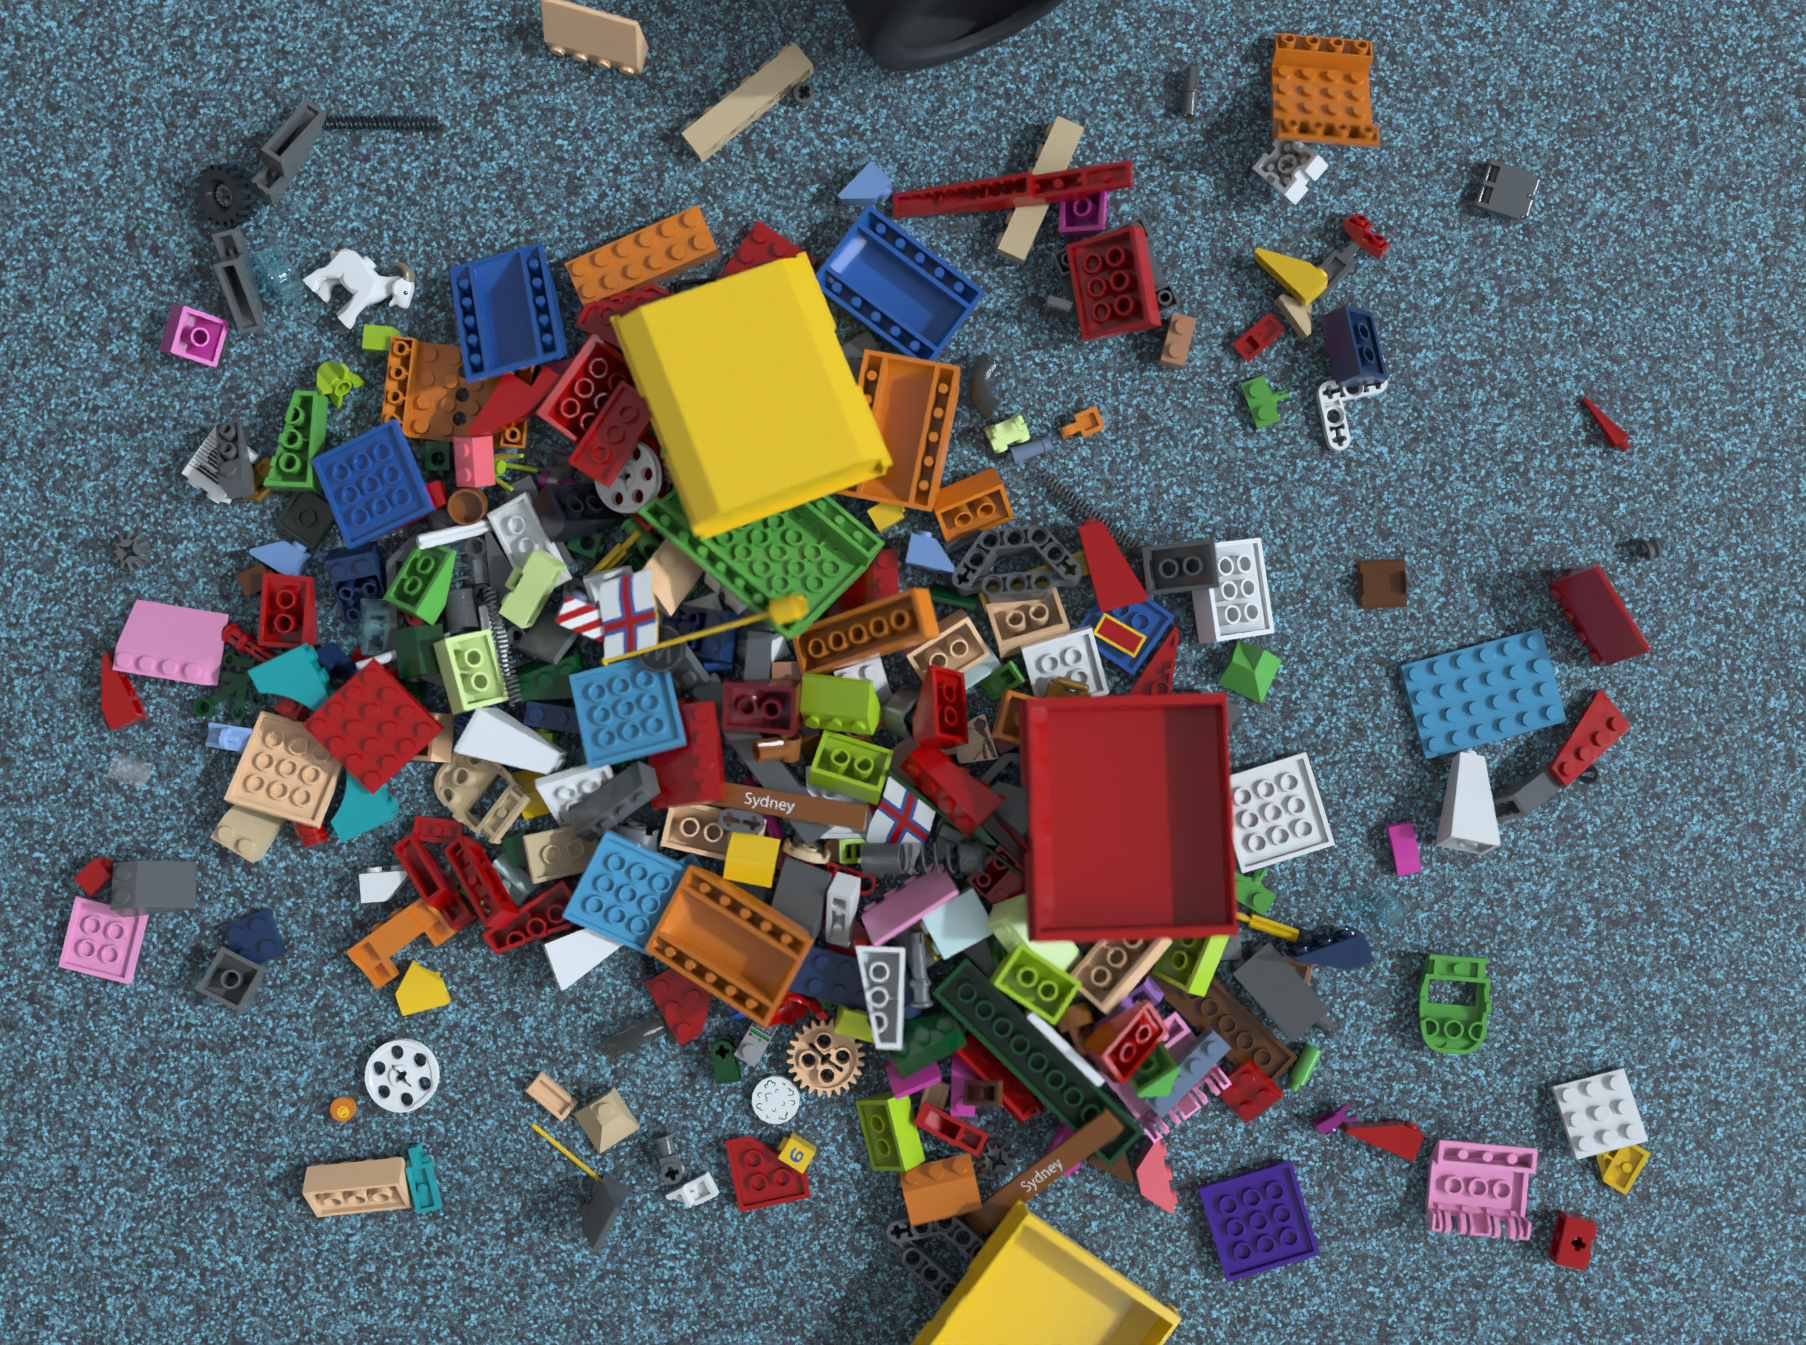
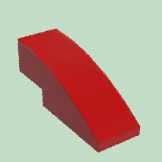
[913,1101,989,1157]

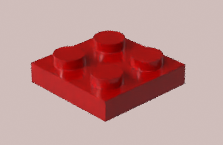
[1215,1058,1283,1123]

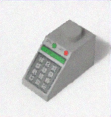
[734,1021,780,1067]

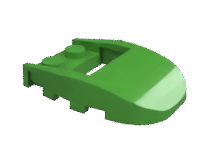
[1418,952,1492,1055]

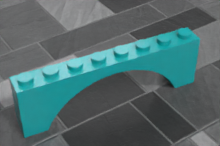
[248,642,399,843]

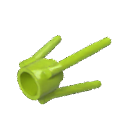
[494,453,539,491]

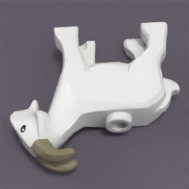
[303,248,415,329]

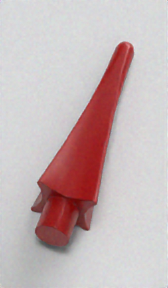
[1582,397,1631,453]

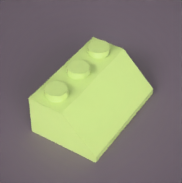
[433,629,509,715]

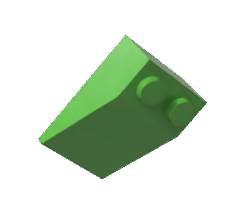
[383,543,456,626]

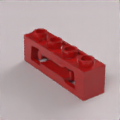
[443,835,520,929]

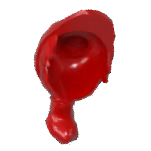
[767,990,829,1027]

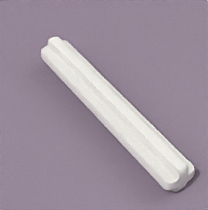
[416,518,494,549]

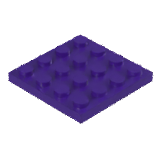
[1198,1159,1320,1282]

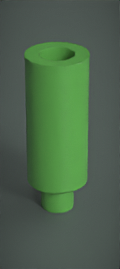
[1288,1043,1323,1092]

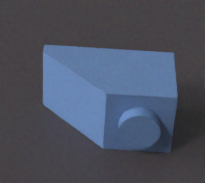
[837,161,892,205]
[248,540,312,576]

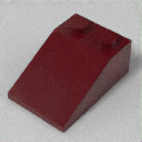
[722,679,802,735]

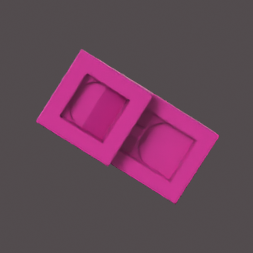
[1387,821,1421,876]

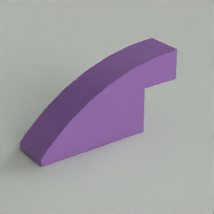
[1067,975,1164,1048]

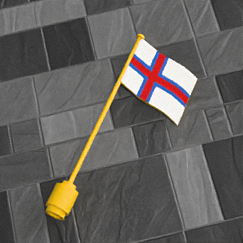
[599,567,808,666]

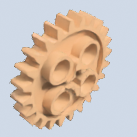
[787,1017,865,1097]

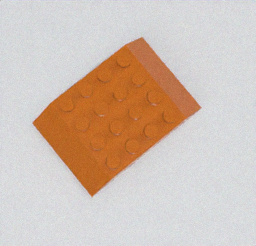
[836,349,960,512]
[644,864,814,1028]

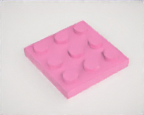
[58,895,149,984]

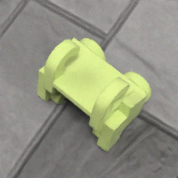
[983,412,1030,454]

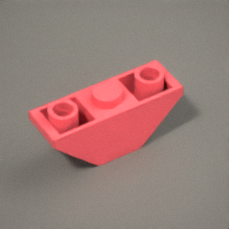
[1134,1139,1178,1213]

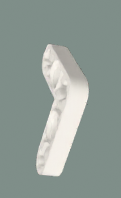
[1316,380,1388,452]

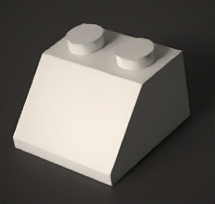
[834,657,892,706]

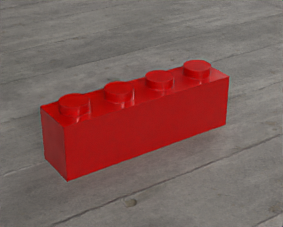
[900,744,1006,837]

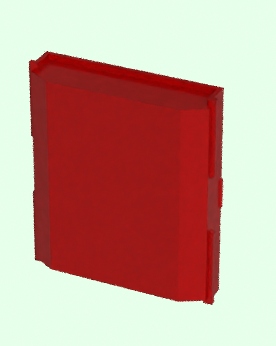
[1018,693,1238,943]

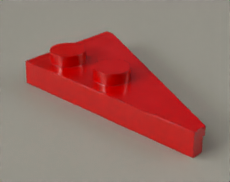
[1126,627,1179,696]

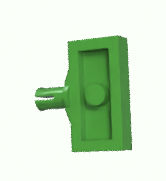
[1240,375,1290,430]
[1235,867,1276,916]

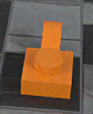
[1059,406,1105,439]

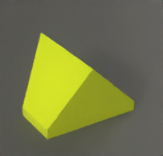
[834,1004,875,1043]

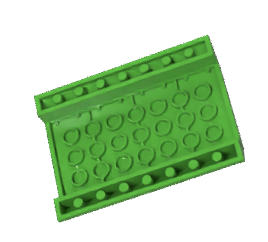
[638,487,884,640]

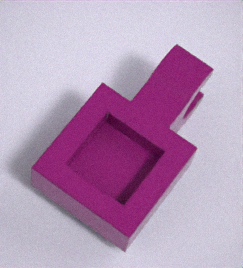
[1311,1102,1358,1135]

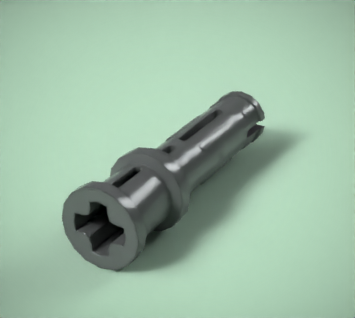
[908,931,933,1008]

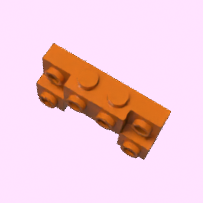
[346,897,458,989]

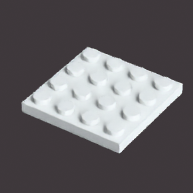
[1230,752,1335,873]

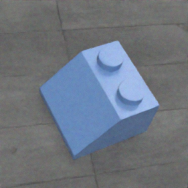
[906,530,955,575]

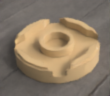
[782,838,831,864]

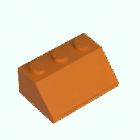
[933,467,1014,542]
[899,1153,983,1226]

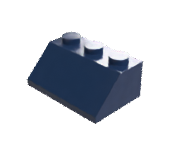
[1321,305,1388,388]

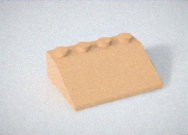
[541,0,649,76]

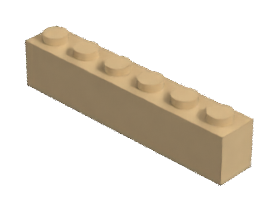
[681,42,814,163]
[995,116,1084,266]

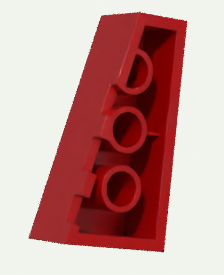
[482,876,576,954]

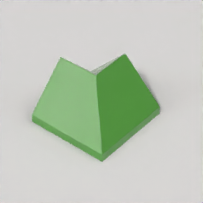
[1217,640,1282,704]
[1128,1041,1180,1097]

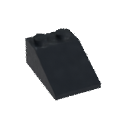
[532,483,624,543]

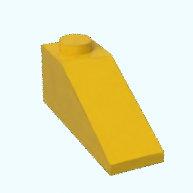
[1254,248,1328,308]

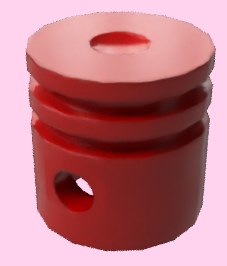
[292,821,330,849]

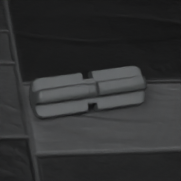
[943,529,982,555]

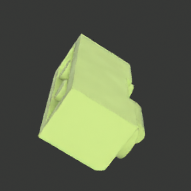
[499,550,567,629]

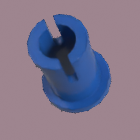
[703,658,735,675]

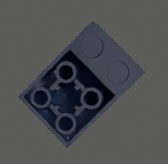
[324,541,387,626]
[662,604,742,663]
[1285,926,1374,970]

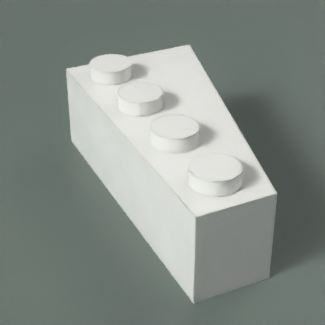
[856,946,905,1050]

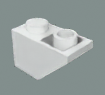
[359,864,410,903]

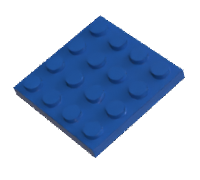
[311,419,435,549]

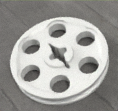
[595,442,662,513]
[365,1038,439,1113]

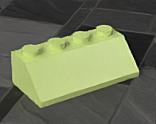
[986,894,1085,975]

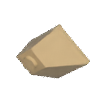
[573,1087,640,1154]

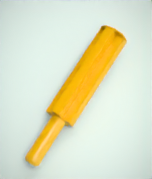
[588,530,641,575]
[1237,912,1299,943]

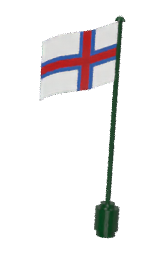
[866,769,1025,880]

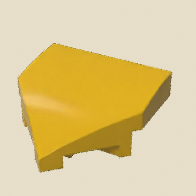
[395,960,450,1016]
[1596,1144,1651,1195]

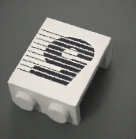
[182,426,263,504]

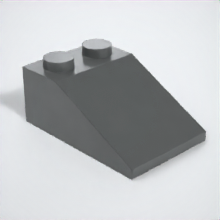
[1142,538,1220,595]
[771,857,832,943]
[111,860,197,918]
[580,1174,632,1253]

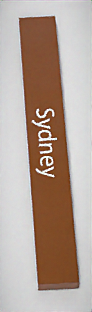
[710,782,868,831]
[965,1109,1123,1235]

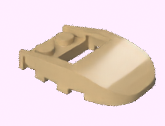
[434,751,533,844]

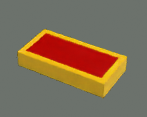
[1093,613,1146,658]

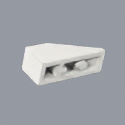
[825,872,861,948]

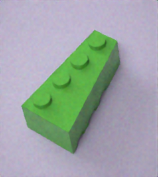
[263,390,328,493]

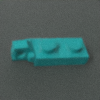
[405,1143,443,1214]

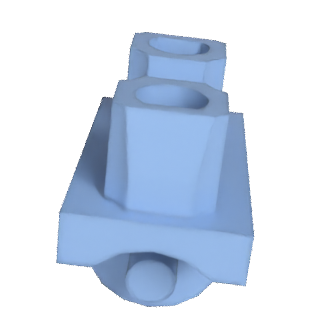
[205,722,253,752]

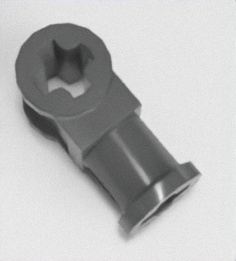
[652,1132,685,1185]

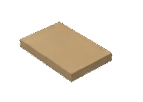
[522,825,599,884]

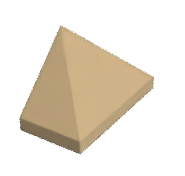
[1274,294,1312,340]

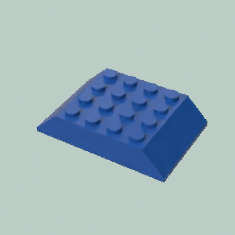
[815,204,986,361]
[449,242,568,383]

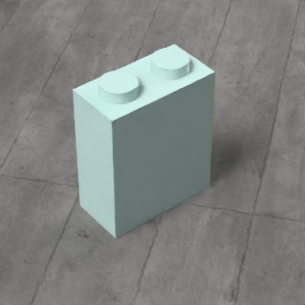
[919,886,993,960]

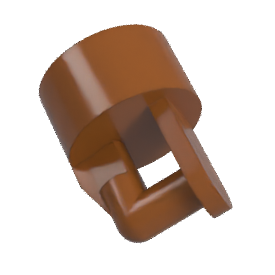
[448,487,488,526]
[1056,1003,1095,1059]

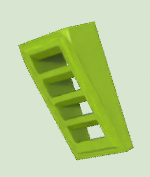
[837,838,868,864]

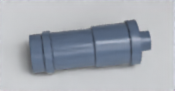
[1006,436,1052,464]

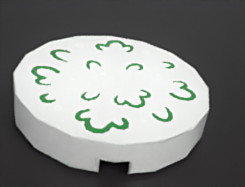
[752,1075,800,1124]

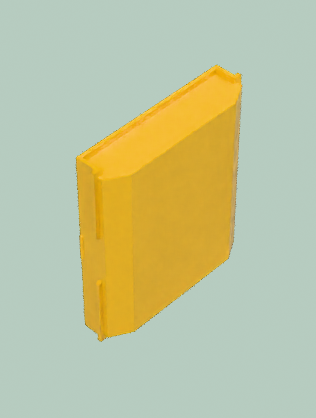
[610,252,893,541]
[910,1199,1182,1345]

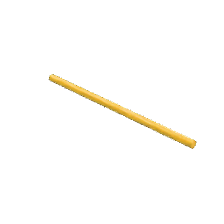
[531,1123,603,1181]

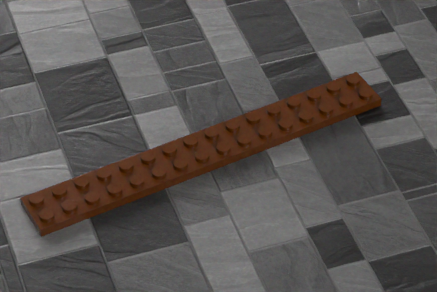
[982,815,1297,1083]

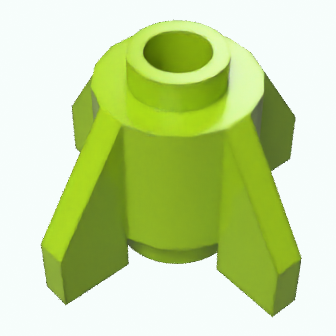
[316,361,364,408]

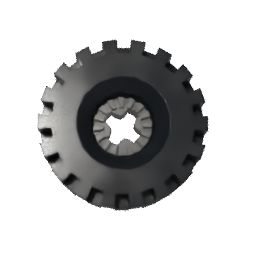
[194,163,260,227]

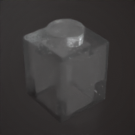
[107,753,152,786]

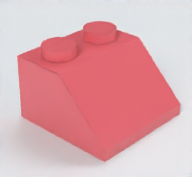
[452,435,495,488]

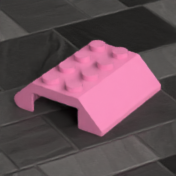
[1098,1011,1232,1144]
[1425,1139,1538,1240]

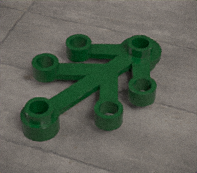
[193,653,267,720]

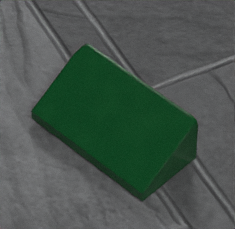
[929,583,978,611]

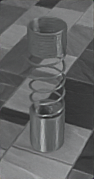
[427,509,479,633]
[861,842,987,875]

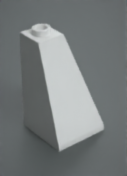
[454,707,568,774]
[1435,750,1500,855]
[541,927,623,991]

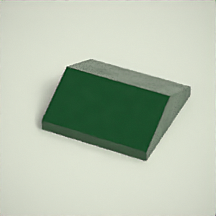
[393,623,445,679]

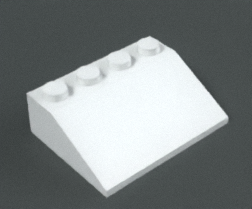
[1192,538,1275,644]

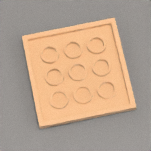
[224,710,344,829]

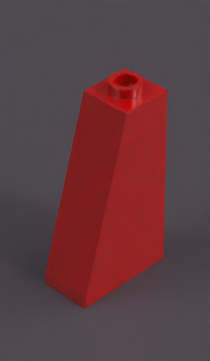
[1076,518,1148,613]

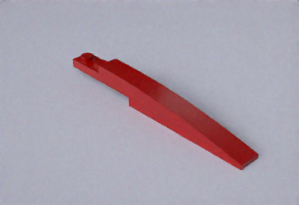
[893,160,1133,218]

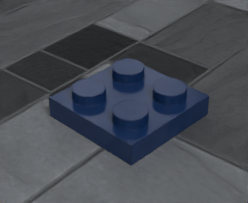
[222,908,287,964]

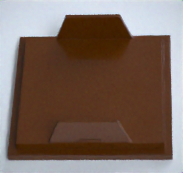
[1356,559,1407,609]

